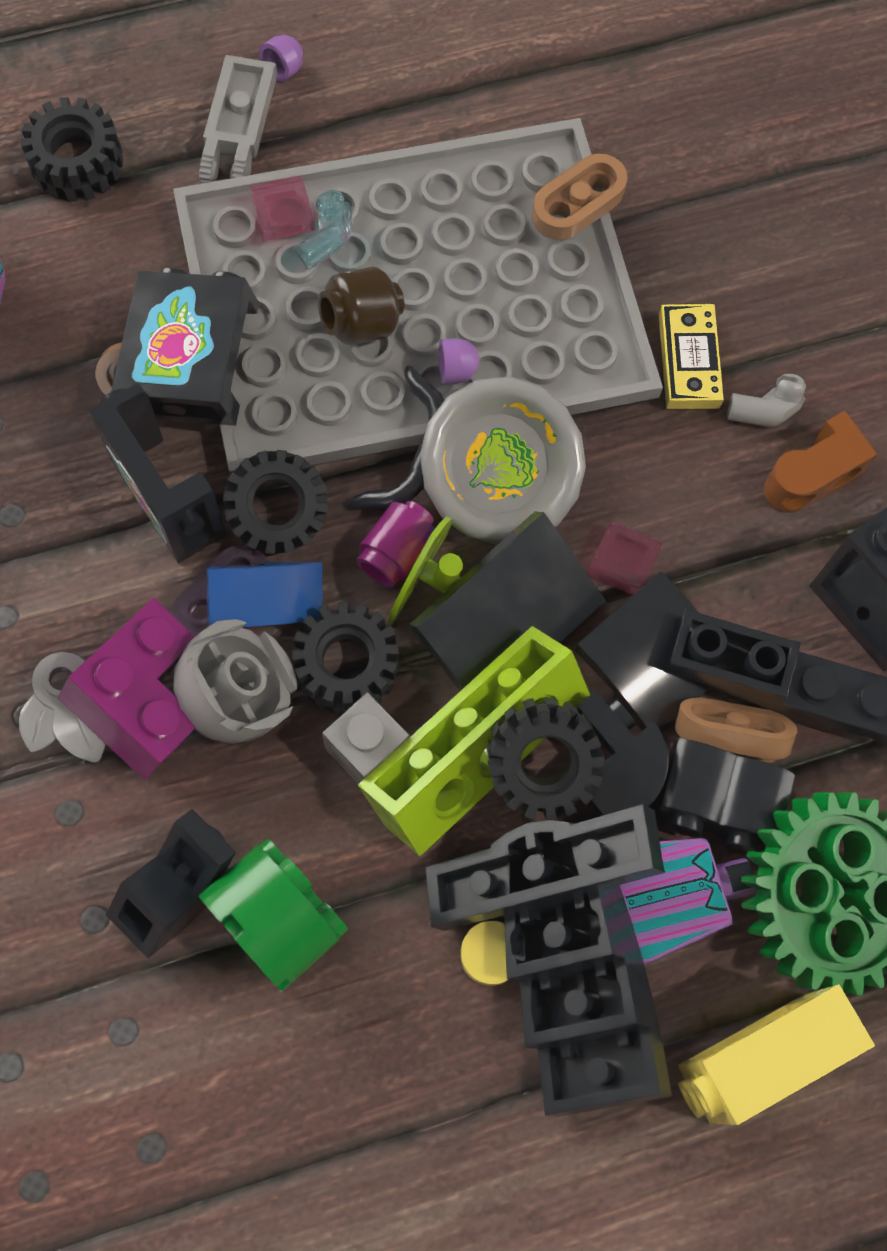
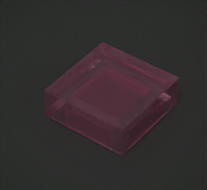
[250,175,315,241]
[587,521,663,595]

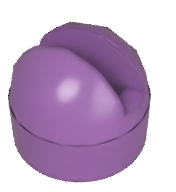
[259,34,303,82]
[438,338,480,384]

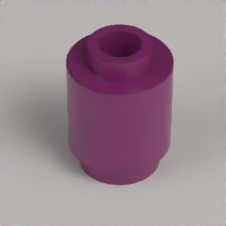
[356,501,435,588]

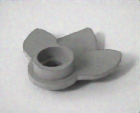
[19,652,106,763]

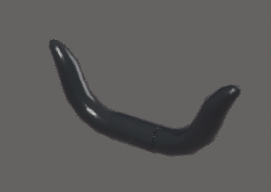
[347,365,445,511]

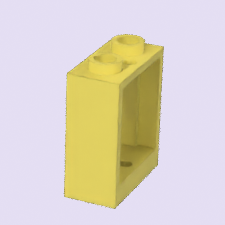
[678,985,875,1125]

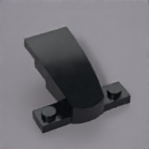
[426,804,672,1117]

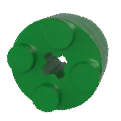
[198,838,349,992]

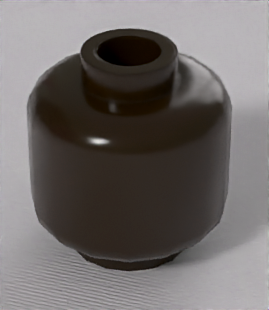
[318,267,405,345]

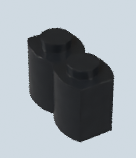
[654,738,795,855]

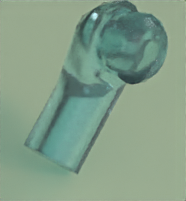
[296,190,352,269]

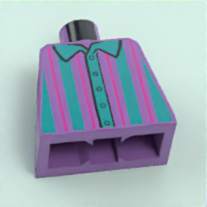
[619,838,756,965]

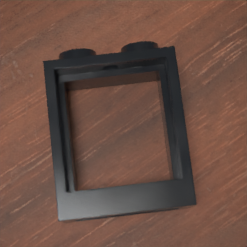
[809,507,887,672]

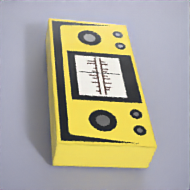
[658,304,724,409]

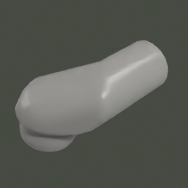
[727,374,806,427]

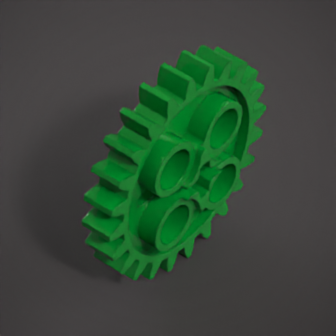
[741,792,887,996]

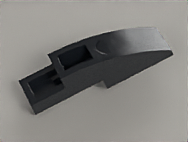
[669,609,887,743]

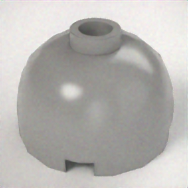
[173,619,297,744]

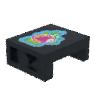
[111,268,259,426]
[88,383,226,563]

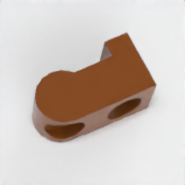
[764,410,877,513]

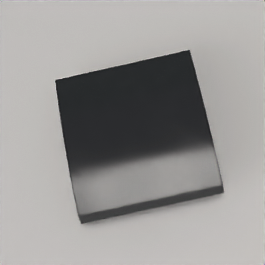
[575,571,710,733]

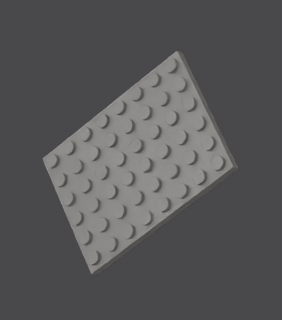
[173,118,663,475]

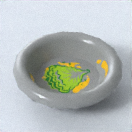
[420,377,586,545]

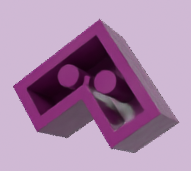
[57,598,195,780]

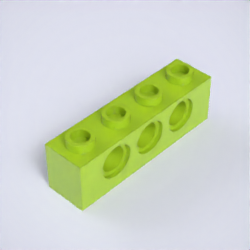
[358,626,590,856]

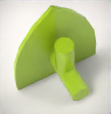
[387,516,463,626]

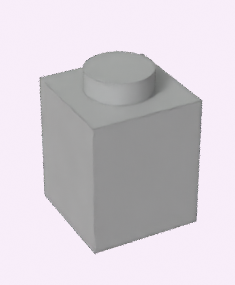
[322,692,409,784]

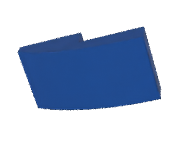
[206,561,323,627]

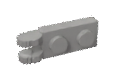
[199,55,277,184]

